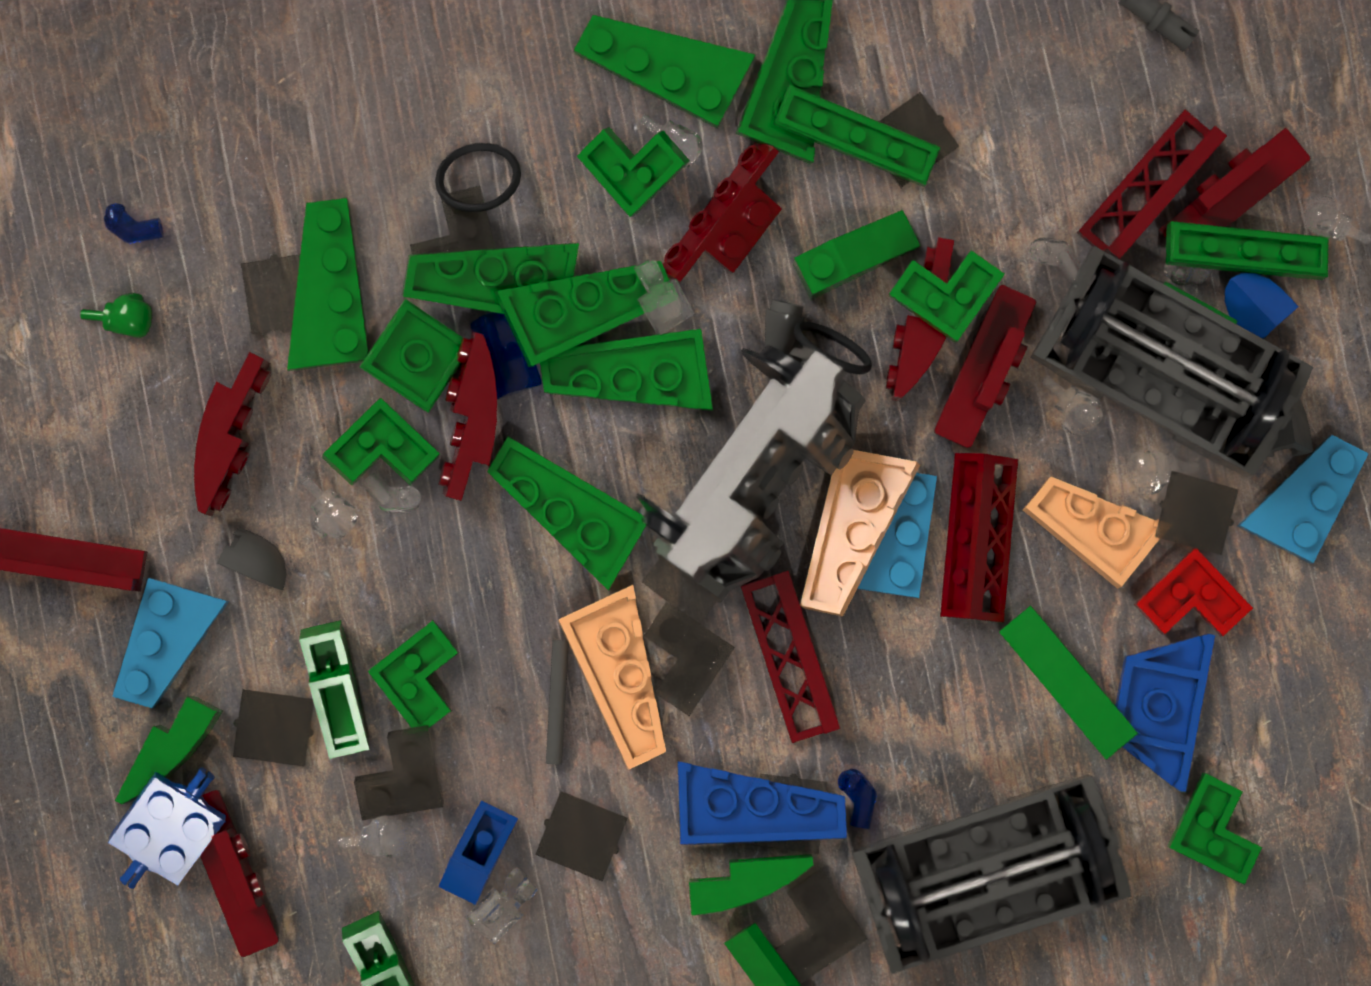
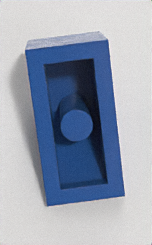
[438,801,518,905]

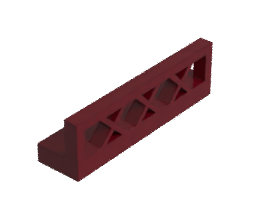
[1077,109,1227,259]
[940,453,1018,623]
[0,528,148,592]
[741,570,840,743]

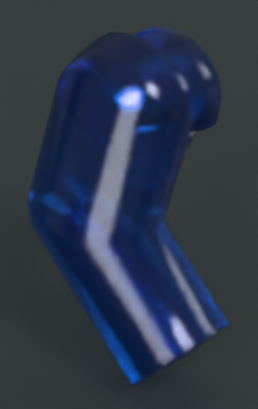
[103,203,164,244]
[838,769,877,829]

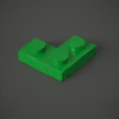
[577,127,690,217]
[888,250,1005,343]
[322,398,440,486]
[368,620,459,736]
[1167,773,1263,885]

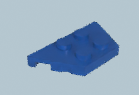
[1115,634,1215,792]

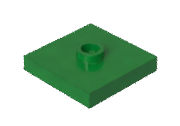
[359,299,463,413]

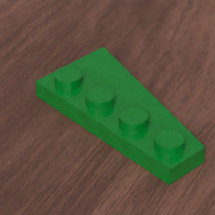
[736,0,833,164]
[287,198,368,371]
[402,243,579,314]

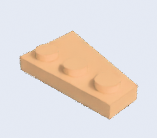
[1023,477,1171,589]

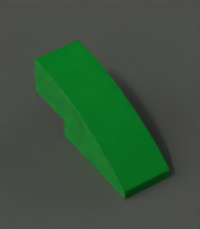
[299,620,370,759]
[115,696,223,804]
[689,854,813,916]
[342,911,415,986]

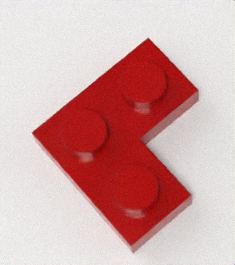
[1134,548,1253,636]

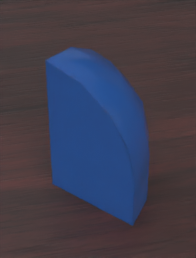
[1225,273,1299,339]

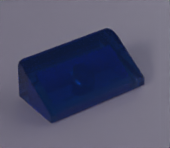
[470,313,542,400]

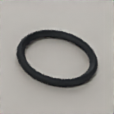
[435,143,521,212]
[793,322,872,374]

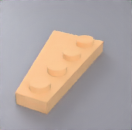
[800,450,920,617]
[558,585,666,770]

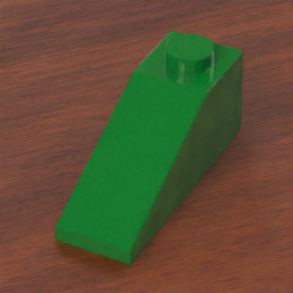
[793,210,921,300]

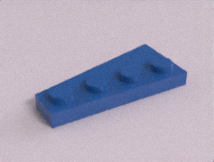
[678,761,847,845]

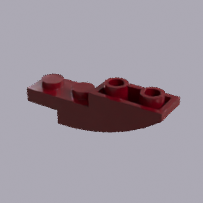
[885,237,954,401]
[438,332,497,501]
[194,352,271,516]

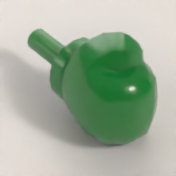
[80,293,152,338]

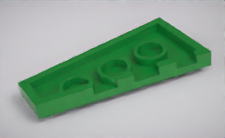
[574,15,756,129]
[494,261,678,367]
[540,329,713,411]
[487,437,646,591]

